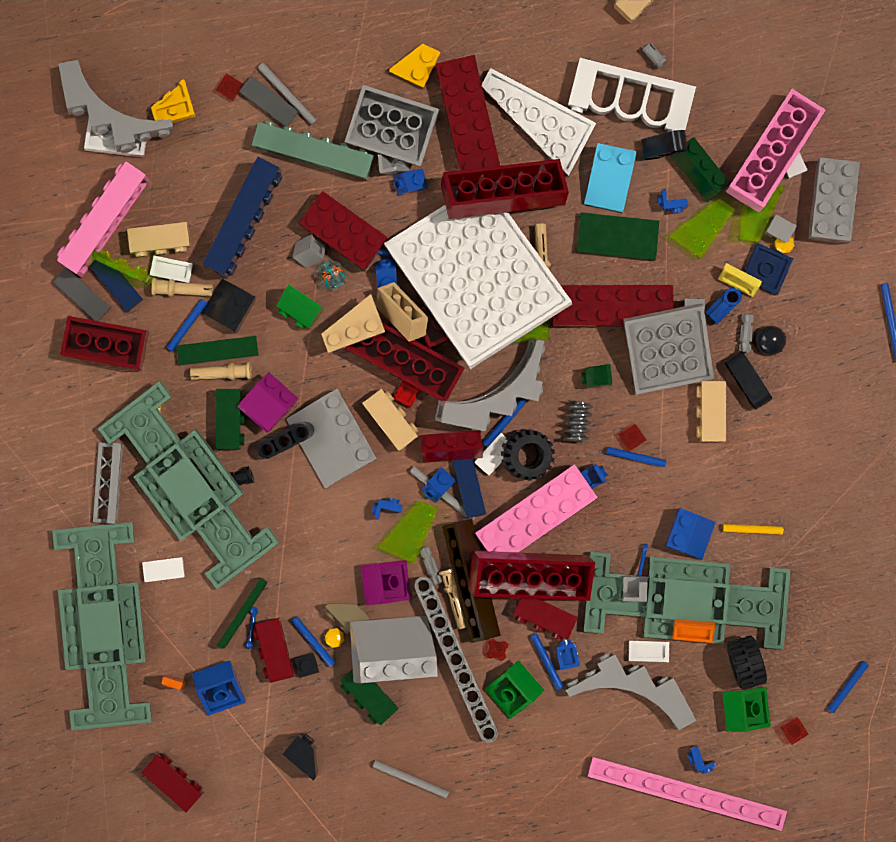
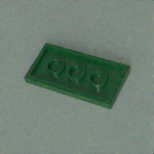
[576,213,660,261]

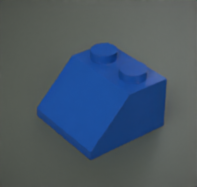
[665,508,716,559]
[192,660,246,716]

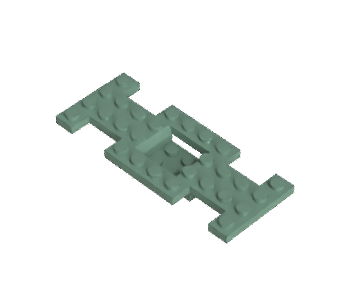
[98,381,280,589]
[52,522,152,731]
[583,552,790,649]

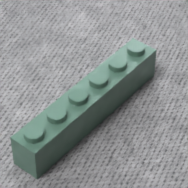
[252,121,374,181]

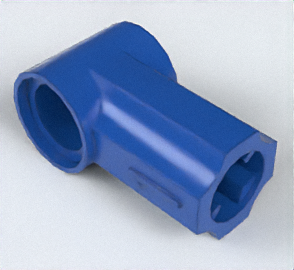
[705,288,742,324]

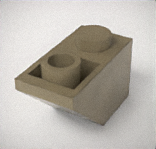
[325,603,370,635]

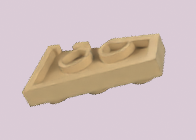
[322,294,385,353]

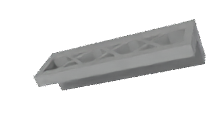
[93,442,123,524]

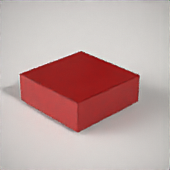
[394,381,420,408]

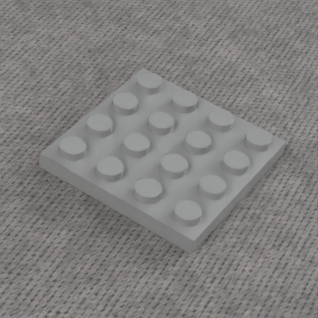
[623,303,714,395]

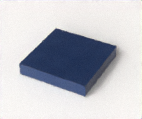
[744,243,794,295]

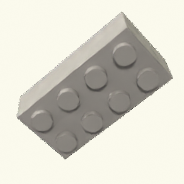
[808,157,860,244]

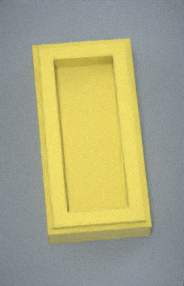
[718,263,762,297]

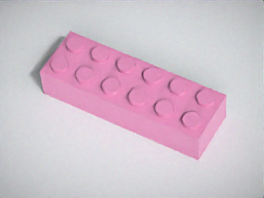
[726,89,825,213]
[57,162,150,278]
[475,464,598,552]

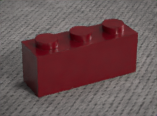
[421,430,483,463]
[513,599,578,641]
[253,618,295,683]
[141,753,204,813]

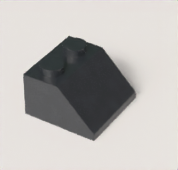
[203,279,257,333]
[282,733,318,781]

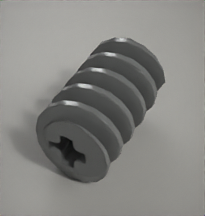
[563,400,593,443]

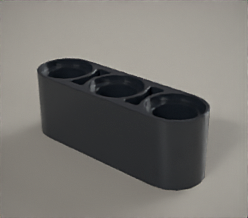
[641,130,687,160]
[724,351,772,410]
[257,421,314,459]

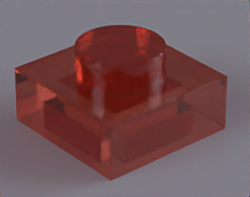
[216,73,244,101]
[619,424,647,451]
[780,717,809,745]

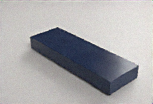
[90,253,143,312]
[453,459,486,519]

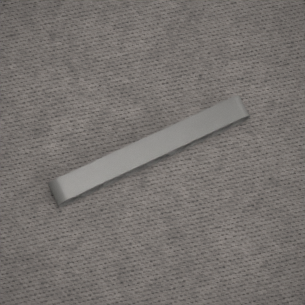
[415,576,498,743]

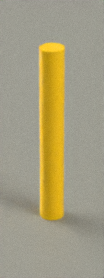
[723,524,784,535]

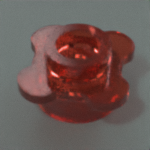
[487,639,508,661]

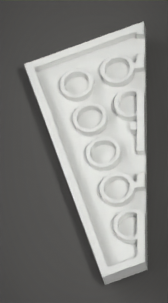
[482,68,596,176]

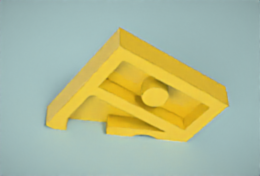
[389,44,441,89]
[151,79,196,123]

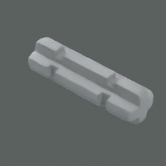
[739,314,754,353]
[420,547,442,585]

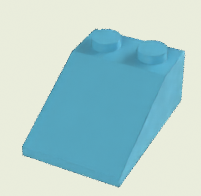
[584,143,637,213]

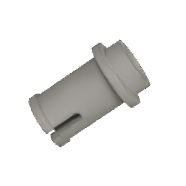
[642,42,667,69]

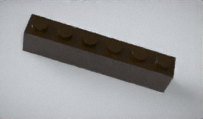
[442,519,501,643]

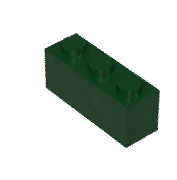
[671,137,731,203]
[215,389,245,450]
[340,669,399,725]

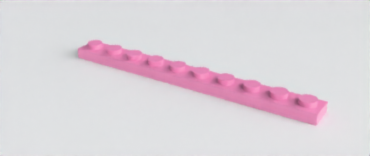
[587,757,787,831]

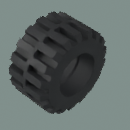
[501,429,555,481]
[727,635,767,690]

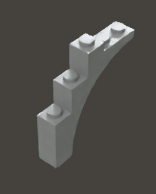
[58,60,174,153]
[435,338,545,431]
[565,652,696,730]

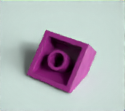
[237,372,299,433]
[361,560,411,605]

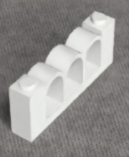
[568,58,696,132]

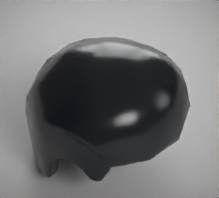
[754,325,786,356]

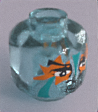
[318,260,347,290]

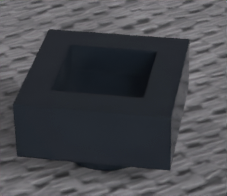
[294,653,319,678]

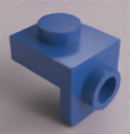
[394,169,428,196]
[657,189,688,214]
[375,259,397,288]
[581,464,608,489]
[421,467,456,503]
[372,497,403,520]
[555,639,580,670]
[687,745,717,774]

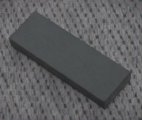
[239,76,299,127]
[53,267,111,321]

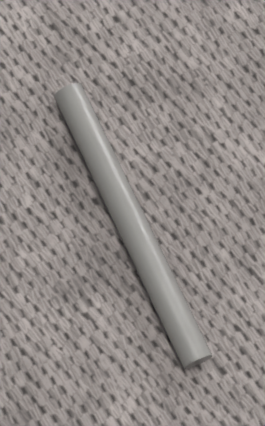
[258,63,317,126]
[410,466,475,520]
[373,760,449,799]

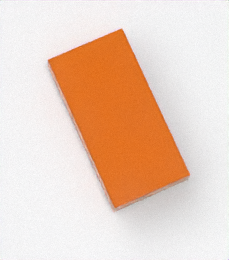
[672,619,715,643]
[161,675,187,690]

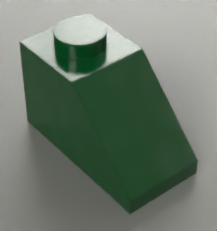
[581,364,612,388]

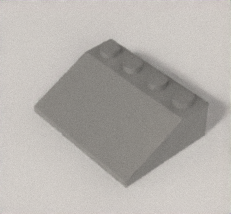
[345,85,439,166]
[286,389,377,488]
[350,616,438,683]

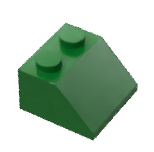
[276,284,323,330]
[484,660,545,719]
[723,687,771,732]

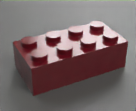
[299,191,388,272]
[60,316,149,371]

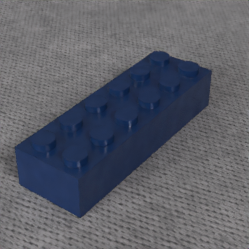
[203,157,283,278]

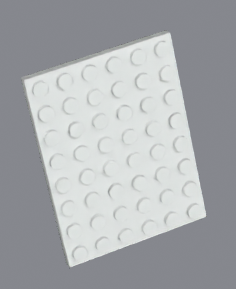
[384,205,572,369]

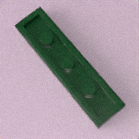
[177,336,259,366]
[217,577,268,649]

